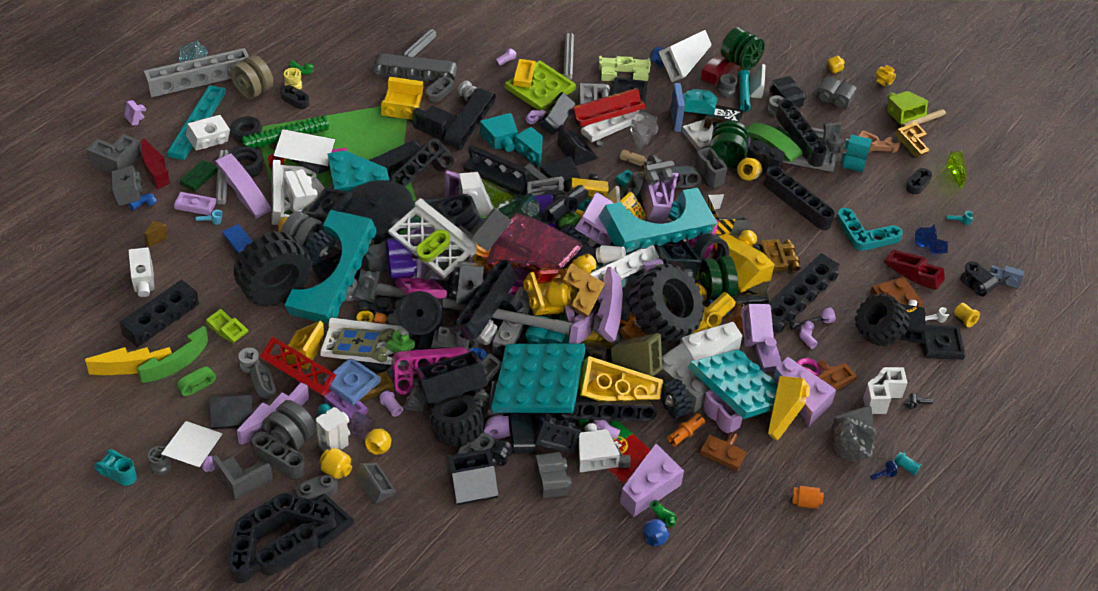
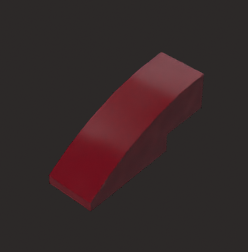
[701,55,735,85]
[141,138,170,190]
[884,250,945,290]

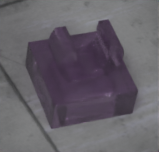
[349,412,375,440]

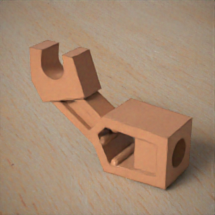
[859,130,901,153]

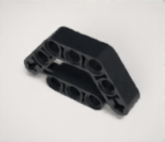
[228,493,337,583]

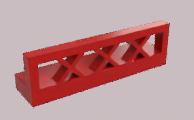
[572,88,646,127]
[260,336,337,396]

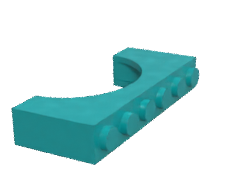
[599,188,717,252]
[284,210,376,324]

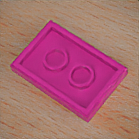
[395,278,447,298]

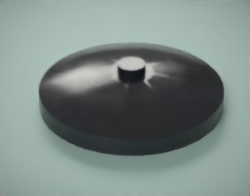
[340,180,414,240]

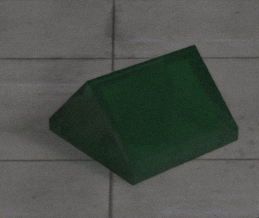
[498,193,547,240]

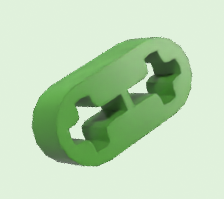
[177,367,216,396]

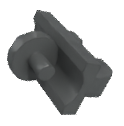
[822,122,843,155]
[638,155,674,185]
[355,270,380,304]
[431,326,470,350]
[473,381,504,422]

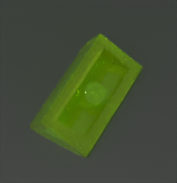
[482,180,515,209]

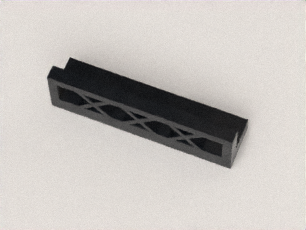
[463,145,530,196]

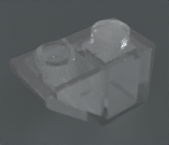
[630,110,659,150]

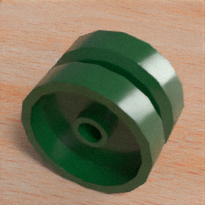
[699,255,738,300]

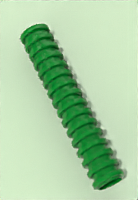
[242,115,329,149]

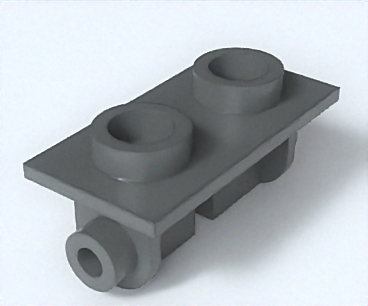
[403,374,427,411]

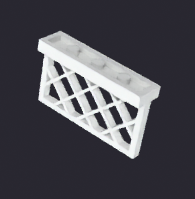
[271,160,316,225]
[388,198,476,278]
[321,318,409,366]

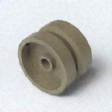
[230,55,273,99]

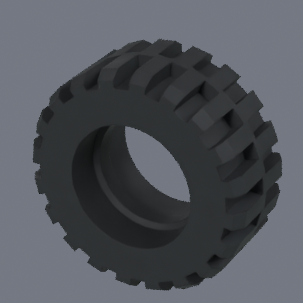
[233,232,312,307]
[629,264,704,343]

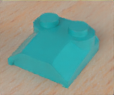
[683,89,718,115]

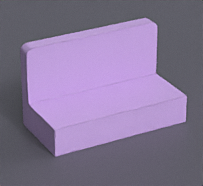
[741,304,774,347]

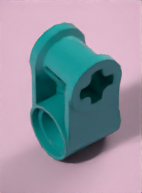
[94,449,137,486]

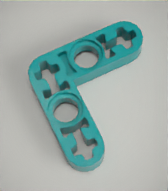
[836,208,903,251]

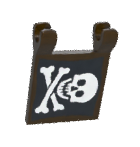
[703,105,744,129]

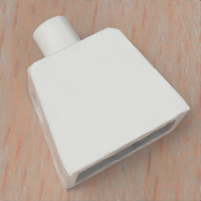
[129,247,155,297]
[578,423,620,472]

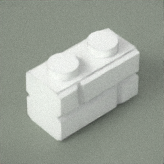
[282,169,318,210]
[316,407,350,452]

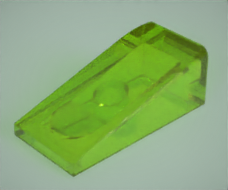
[946,151,967,188]

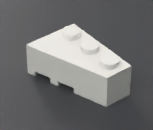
[459,172,494,217]
[680,322,742,360]

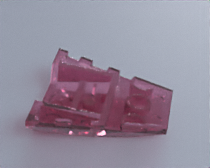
[487,213,583,269]

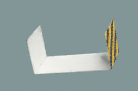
[706,194,735,234]

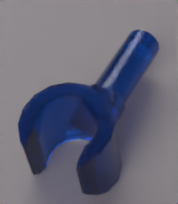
[870,461,898,480]

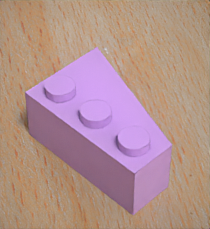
[773,357,836,427]

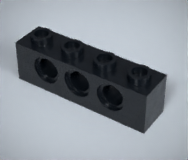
[119,279,199,347]

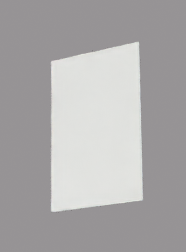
[161,421,222,467]

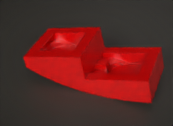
[523,269,558,284]

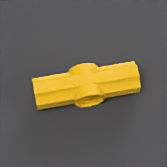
[692,292,736,334]

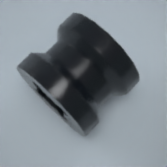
[490,439,514,466]

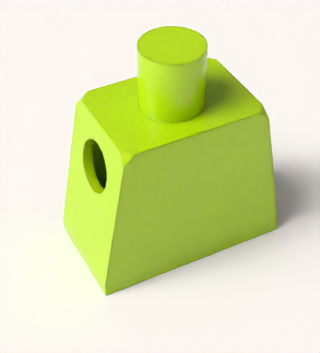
[887,91,928,124]

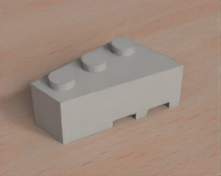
[653,342,711,413]

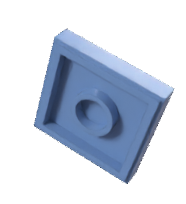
[670,83,685,132]
[323,359,381,406]

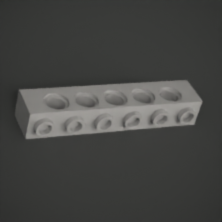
[144,48,249,97]

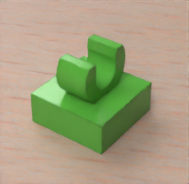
[386,329,415,354]

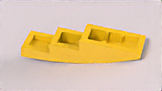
[85,347,172,375]

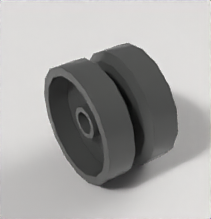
[280,211,325,247]
[262,400,317,451]

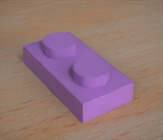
[324,391,368,424]

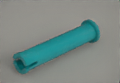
[737,69,751,112]

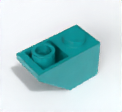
[515,127,543,167]

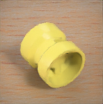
[284,68,302,90]

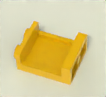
[381,77,423,120]
[523,269,575,316]

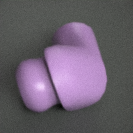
[496,48,516,66]
[526,110,546,124]
[593,420,620,439]

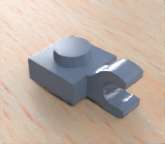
[990,266,1024,288]

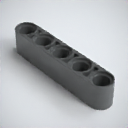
[373,53,457,82]

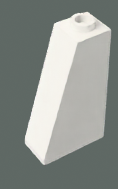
[659,30,712,82]

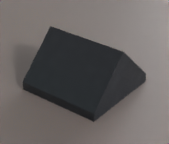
[557,125,598,166]
[209,391,254,430]

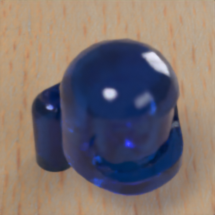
[915,224,948,254]

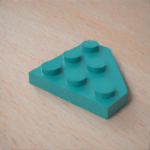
[327,150,389,192]

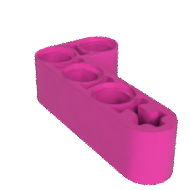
[392,347,469,394]

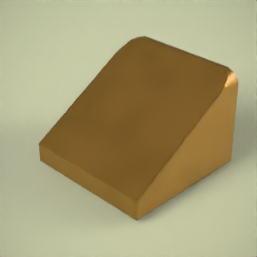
[144,221,168,247]

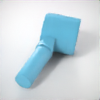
[196,210,222,225]

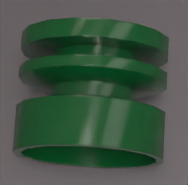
[721,27,765,71]
[710,120,749,168]

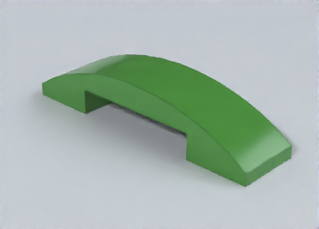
[746,123,802,163]
[137,326,208,383]

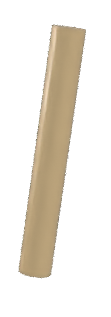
[901,109,946,128]

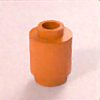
[792,486,824,509]

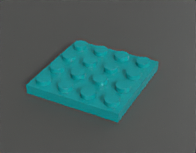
[491,343,586,413]
[687,350,778,419]

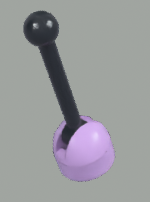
[790,307,836,329]

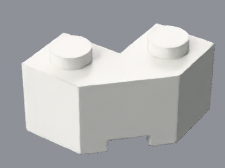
[863,367,907,414]

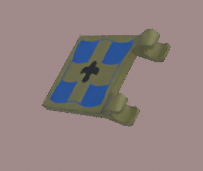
[332,328,395,362]

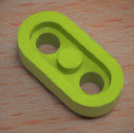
[417,230,451,262]

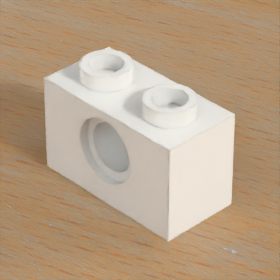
[186,115,230,150]

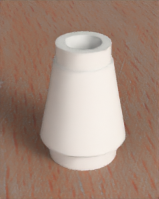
[596,245,626,264]

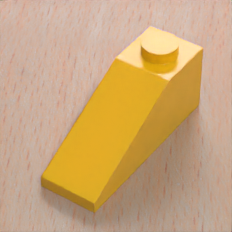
[768,376,810,440]

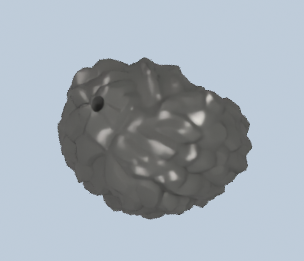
[833,417,876,462]

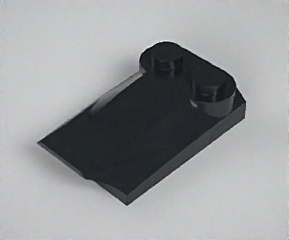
[654,239,703,279]

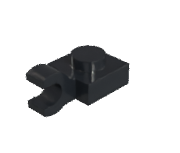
[359,297,394,318]

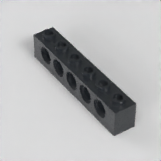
[767,253,840,336]

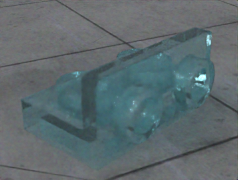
[180,40,208,63]

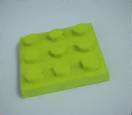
[505,60,576,111]

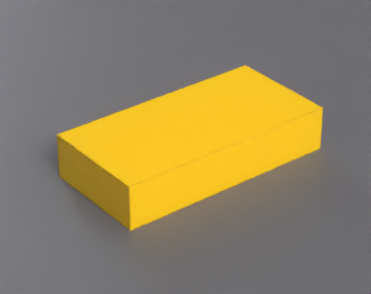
[513,59,536,88]

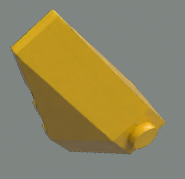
[713,233,775,292]
[578,356,663,401]

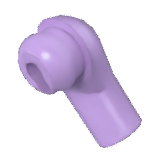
[799,321,818,349]

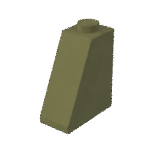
[611,333,663,377]

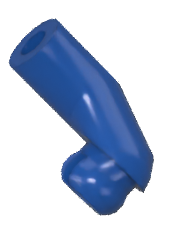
[128,193,157,210]

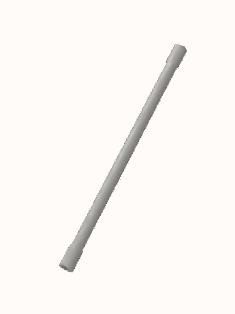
[376,283,573,335]

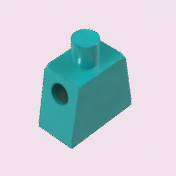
[480,113,518,152]

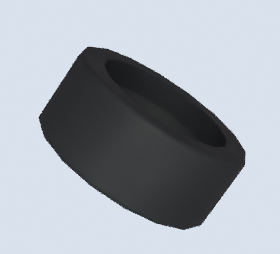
[229,146,263,178]
[693,234,729,260]

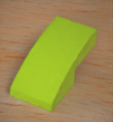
[206,309,249,343]

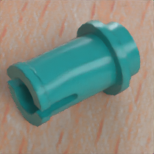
[893,452,922,476]

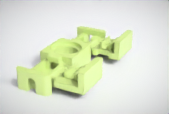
[599,56,651,81]

